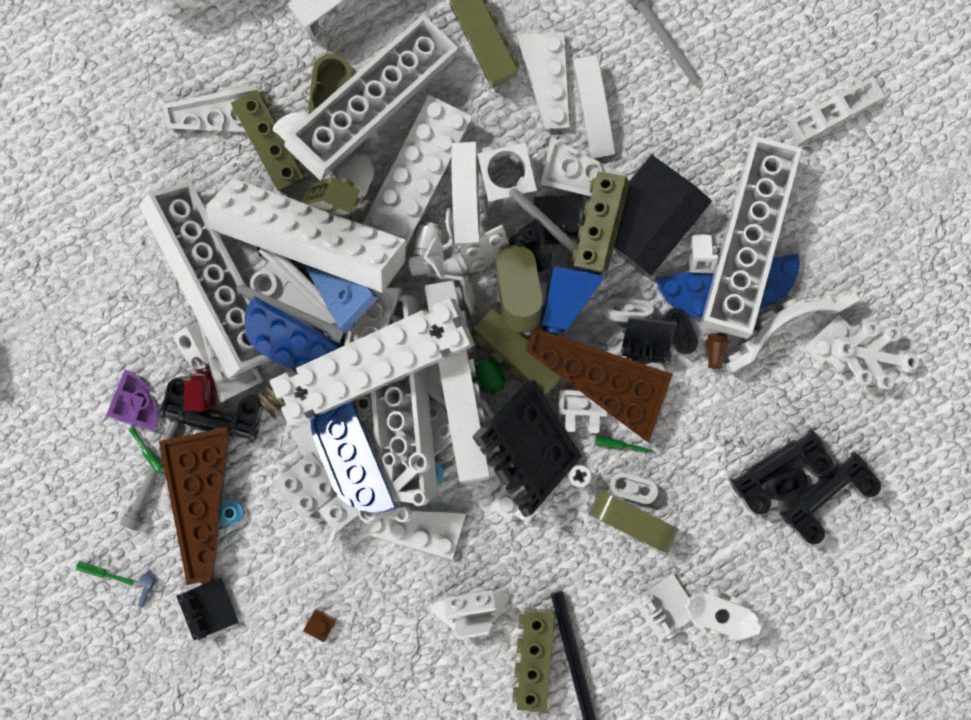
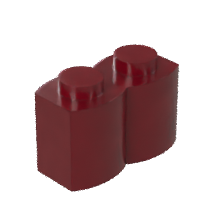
[184,371,216,411]

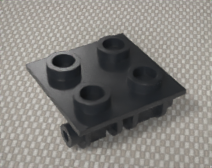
[534,195,583,245]
[509,219,552,273]
[621,317,677,364]
[176,577,239,641]

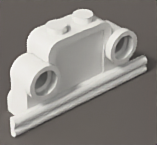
[250,248,346,338]

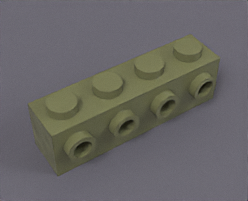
[449,0,520,89]
[231,90,306,191]
[572,171,630,277]
[302,177,360,216]
[470,308,561,396]
[512,607,555,713]

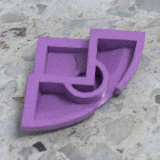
[105,369,157,432]

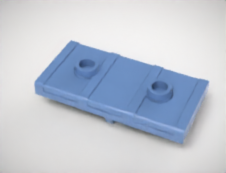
[304,264,378,333]

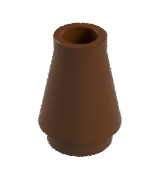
[705,333,729,369]

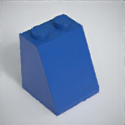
[541,267,603,335]

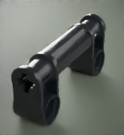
[159,376,264,443]
[729,429,833,515]
[779,451,881,544]

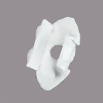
[318,494,358,546]
[685,587,763,641]
[430,590,509,640]

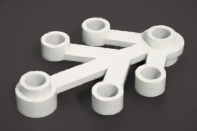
[831,322,919,389]
[358,452,431,524]

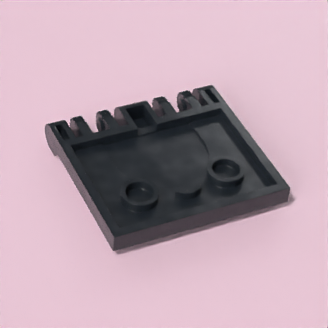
[472,380,582,517]

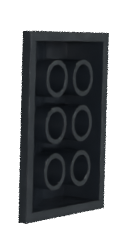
[613,154,712,276]

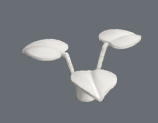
[273,112,374,198]
[409,207,475,319]

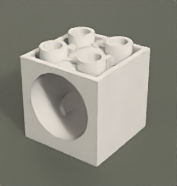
[477,141,537,209]

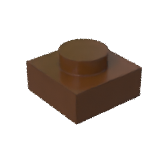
[303,608,337,643]

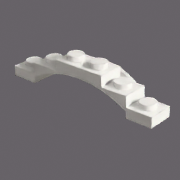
[724,291,860,373]

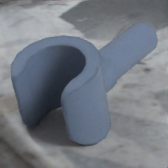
[138,572,156,607]

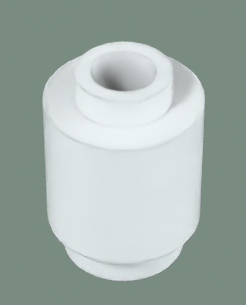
[413,222,442,256]
[433,255,469,283]

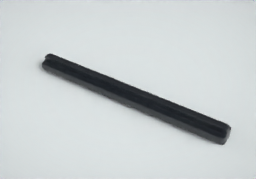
[551,591,596,720]

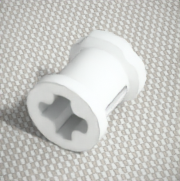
[568,464,591,487]

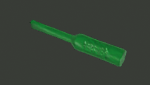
[128,426,164,474]
[594,435,653,452]
[76,561,134,586]

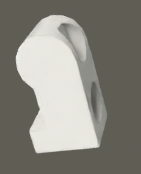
[172,322,210,371]

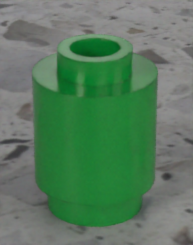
[475,358,507,395]

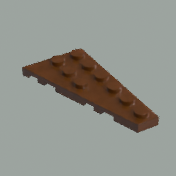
[525,328,673,443]
[159,426,231,585]

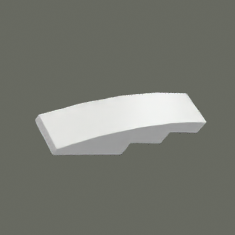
[573,55,615,158]
[787,76,885,144]
[451,142,480,246]

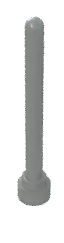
[626,0,700,84]
[509,188,579,253]
[236,285,346,344]
[120,420,180,531]

